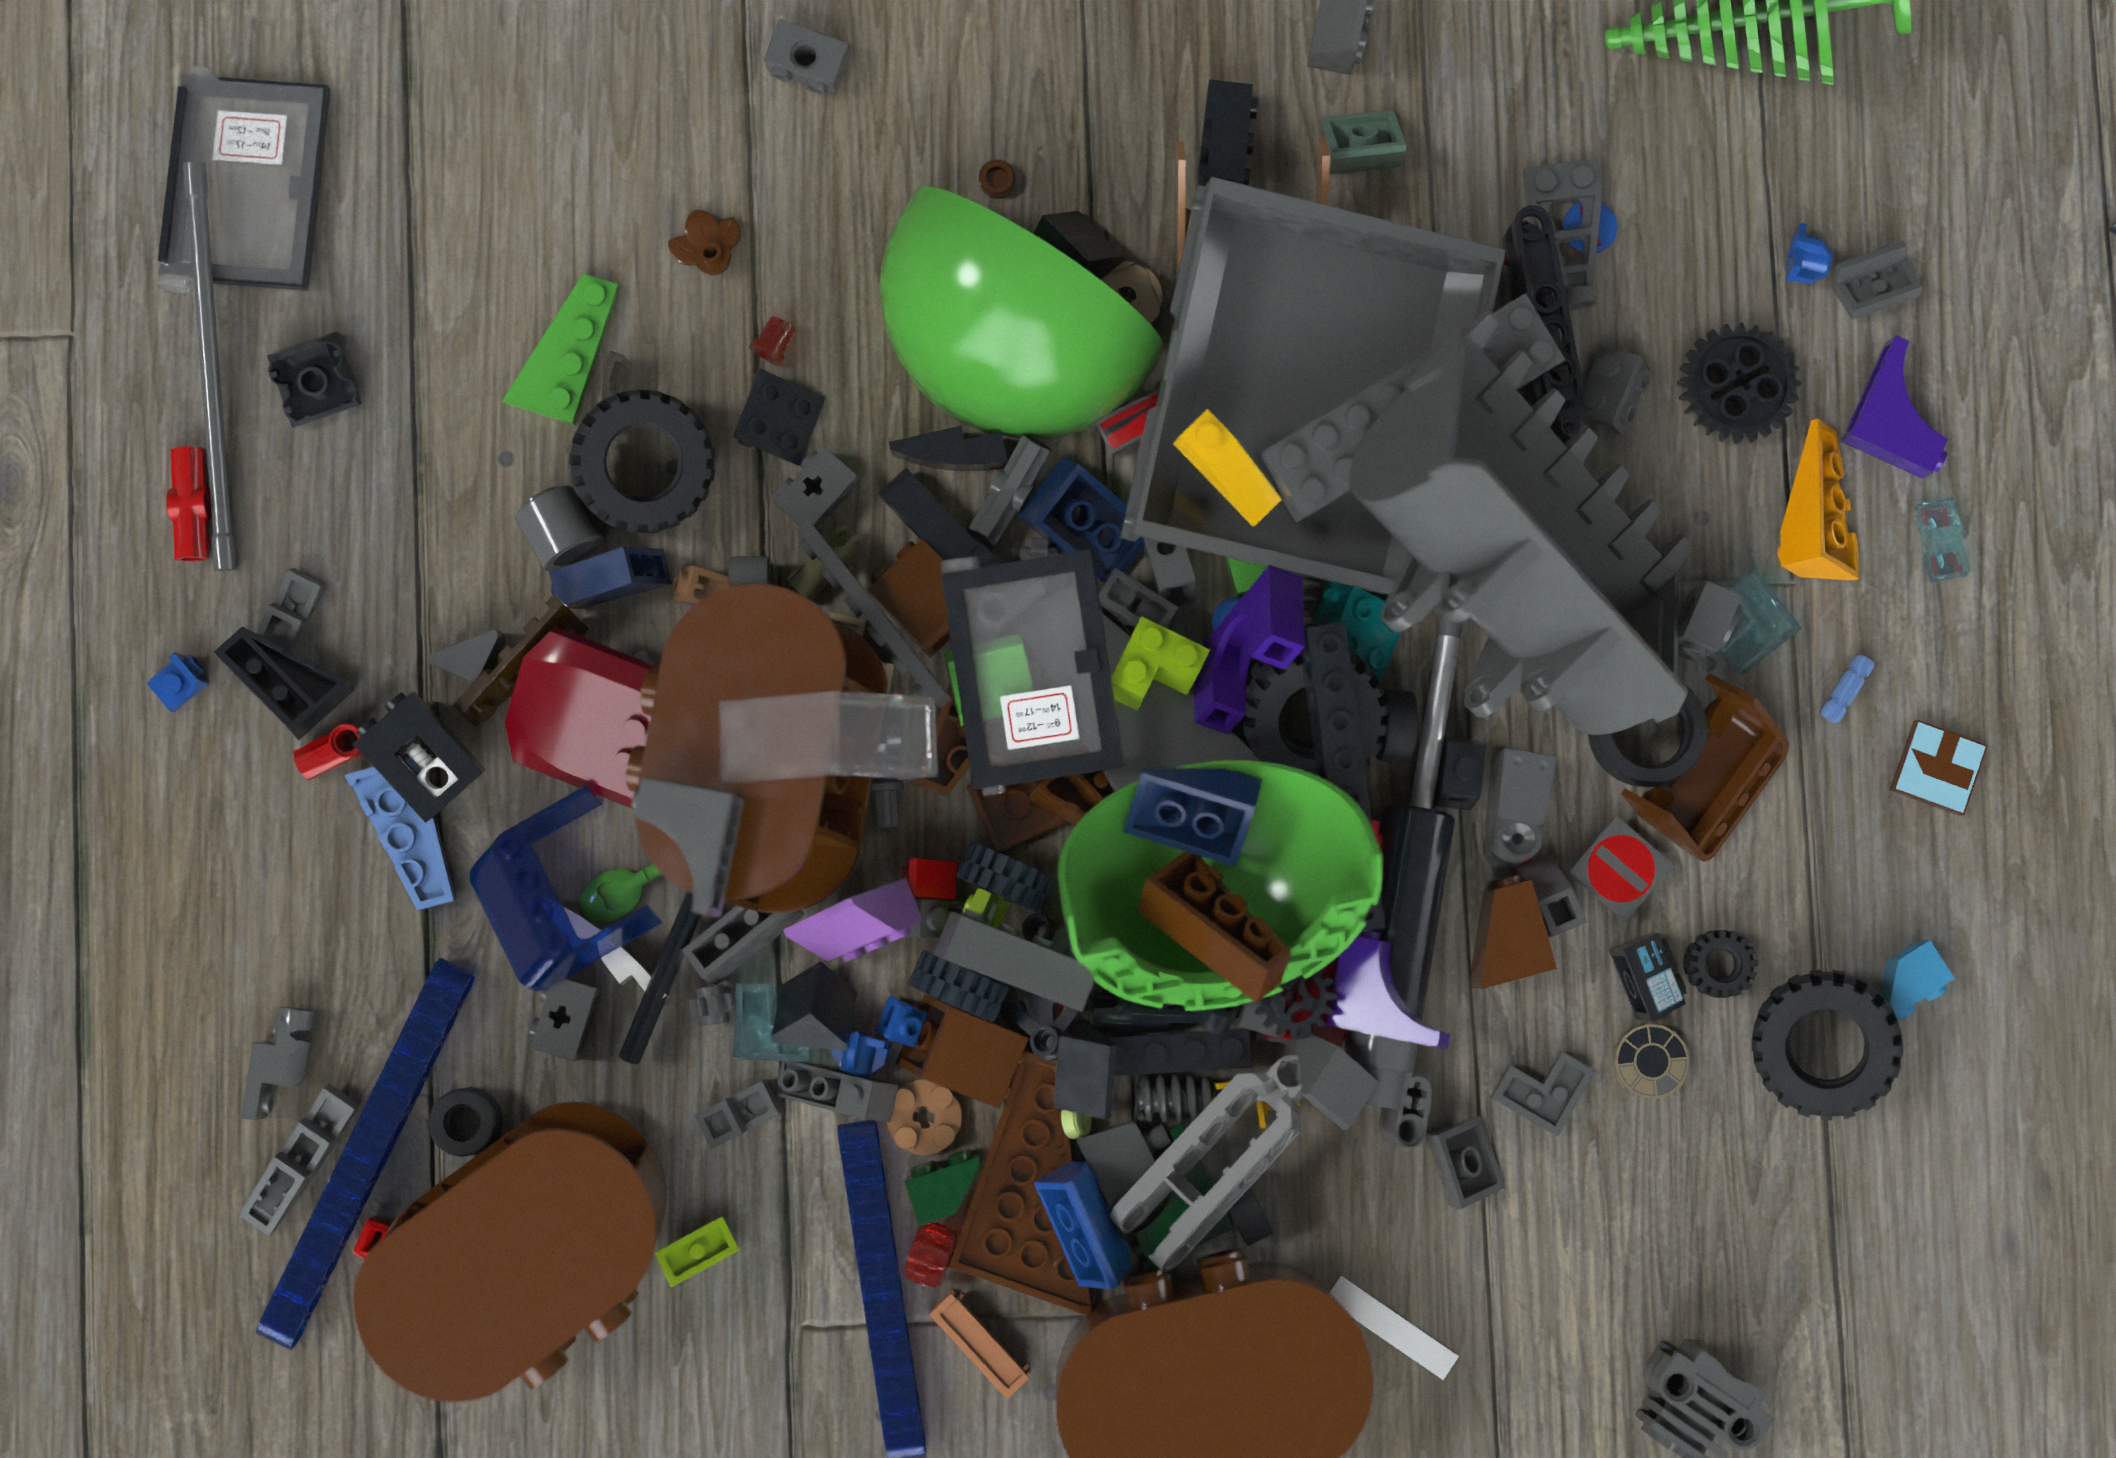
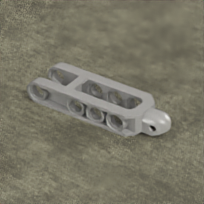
[1110,1055,1303,1272]

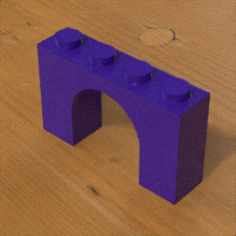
[1194,565,1305,735]

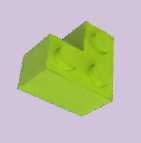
[1111,616,1210,711]

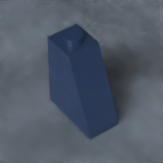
[549,546,672,609]

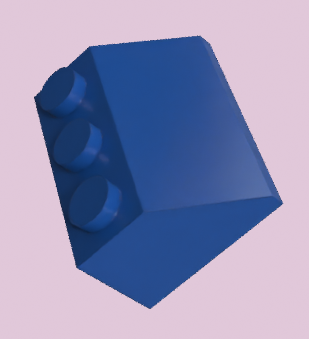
[1033,1162,1132,1290]

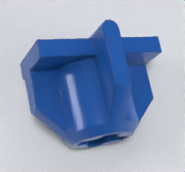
[1785,223,1833,284]
[831,1031,892,1078]

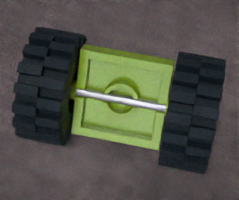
[908,842,1057,1022]

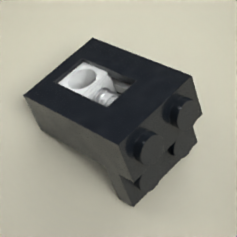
[353,691,486,823]

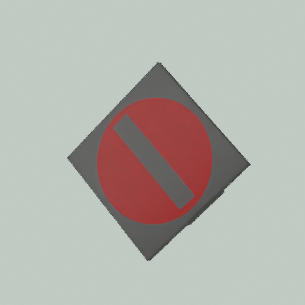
[1568,816,1674,922]

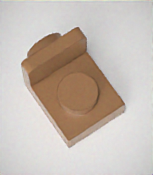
[672,565,730,606]

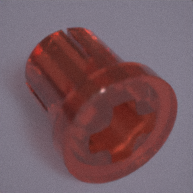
[749,316,796,366]

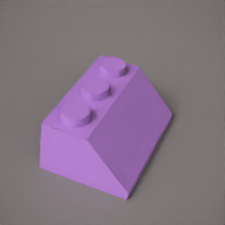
[783,878,923,962]

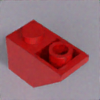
[901,858,958,900]

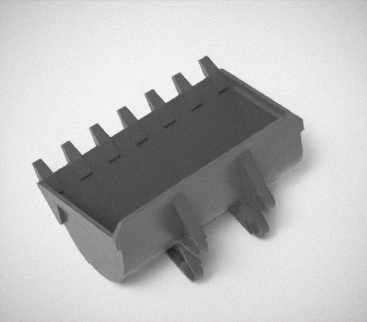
[1349,311,1692,735]

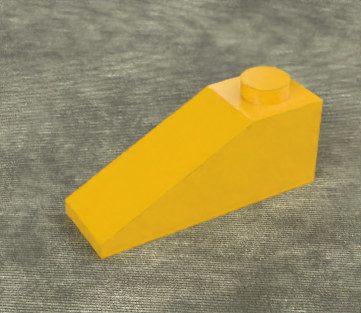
[1173,409,1282,527]

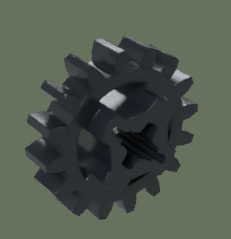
[1255,967,1338,1039]

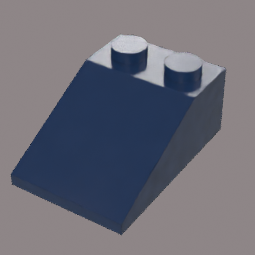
[1017,457,1144,582]
[1123,768,1262,866]

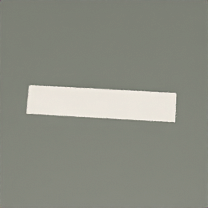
[1330,1276,1459,1380]

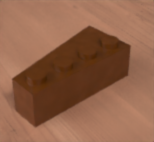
[910,643,1038,797]
[1137,851,1292,1003]

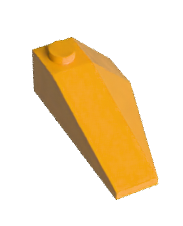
[1778,418,1859,581]

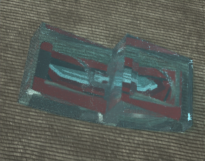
[1915,498,1971,583]

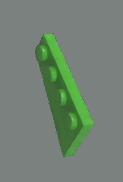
[502,273,620,426]

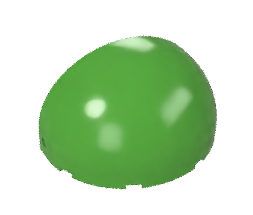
[880,186,1164,439]
[1058,760,1382,1011]

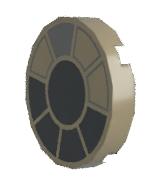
[1612,1023,1690,1099]

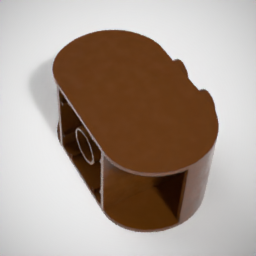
[626,583,887,913]
[353,1101,667,1402]
[1056,1248,1373,1458]

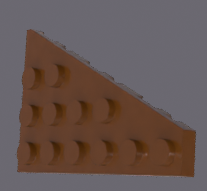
[949,1051,1091,1315]

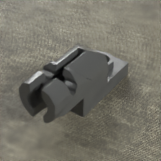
[241,1006,317,1121]

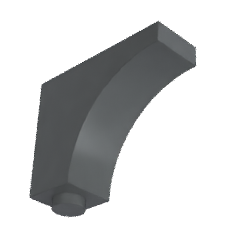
[632,778,745,918]

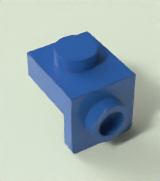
[875,996,928,1048]

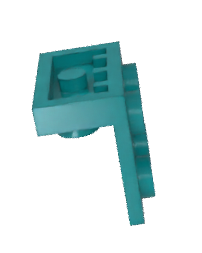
[1312,582,1403,681]

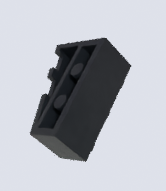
[1196,79,1258,189]
[214,627,355,740]

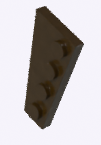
[453,594,589,726]

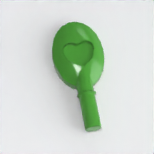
[580,863,663,922]

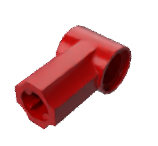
[293,724,364,781]

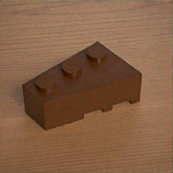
[1027,744,1114,826]

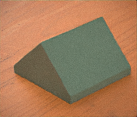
[1321,110,1406,174]

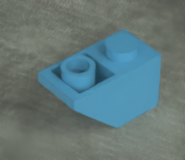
[1880,940,1955,1020]

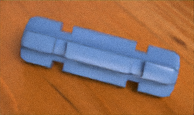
[1821,654,1874,723]

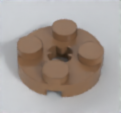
[887,1079,962,1155]

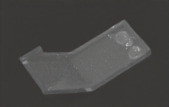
[719,692,937,783]

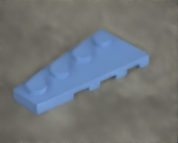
[345,758,457,910]

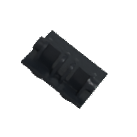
[733,368,825,466]

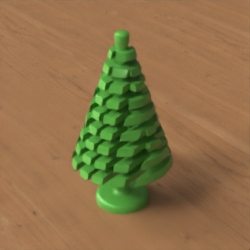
[1604,0,1911,85]

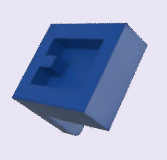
[146,652,209,712]

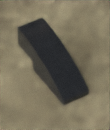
[889,426,1008,471]

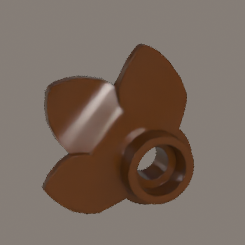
[668,210,741,275]

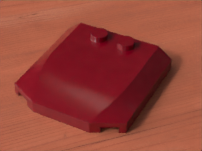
[505,626,660,809]

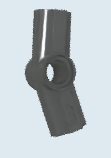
[969,434,1052,546]

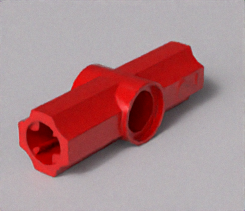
[166,446,212,562]

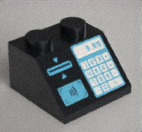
[1608,933,1687,1021]

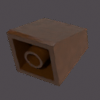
[867,539,981,658]
[1469,875,1557,989]
[896,994,1029,1109]

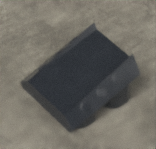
[267,331,362,428]

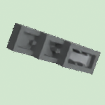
[239,1084,360,1236]

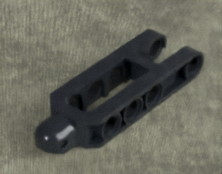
[1503,205,1583,444]

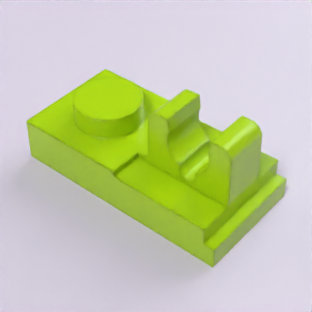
[654,1217,739,1287]

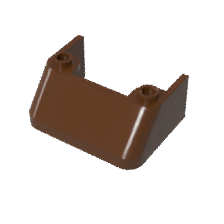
[1621,673,1789,862]

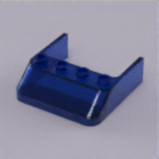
[470,785,663,991]

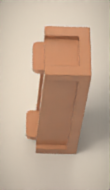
[929,1289,1030,1400]

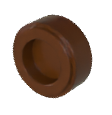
[979,160,1015,199]

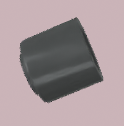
[515,485,603,572]

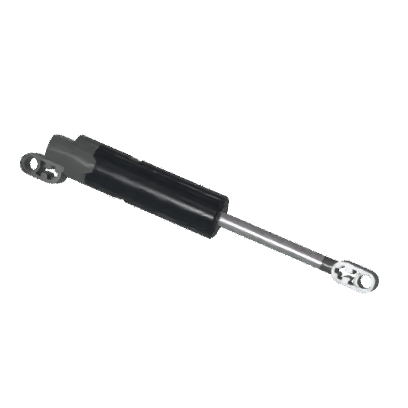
[1344,601,1463,1148]

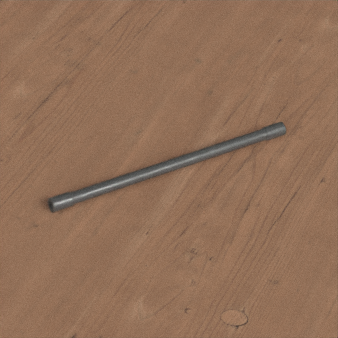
[183,162,237,571]

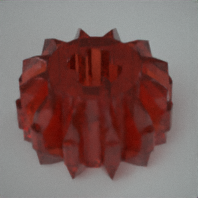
[904,1222,957,1288]

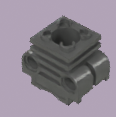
[1635,1339,1775,1458]

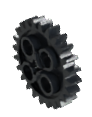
[1677,322,1801,444]

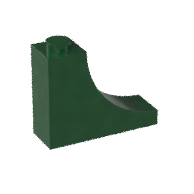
[1131,1123,1234,1268]

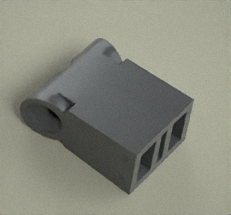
[1483,748,1557,871]

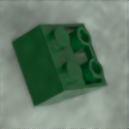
[904,1148,982,1226]

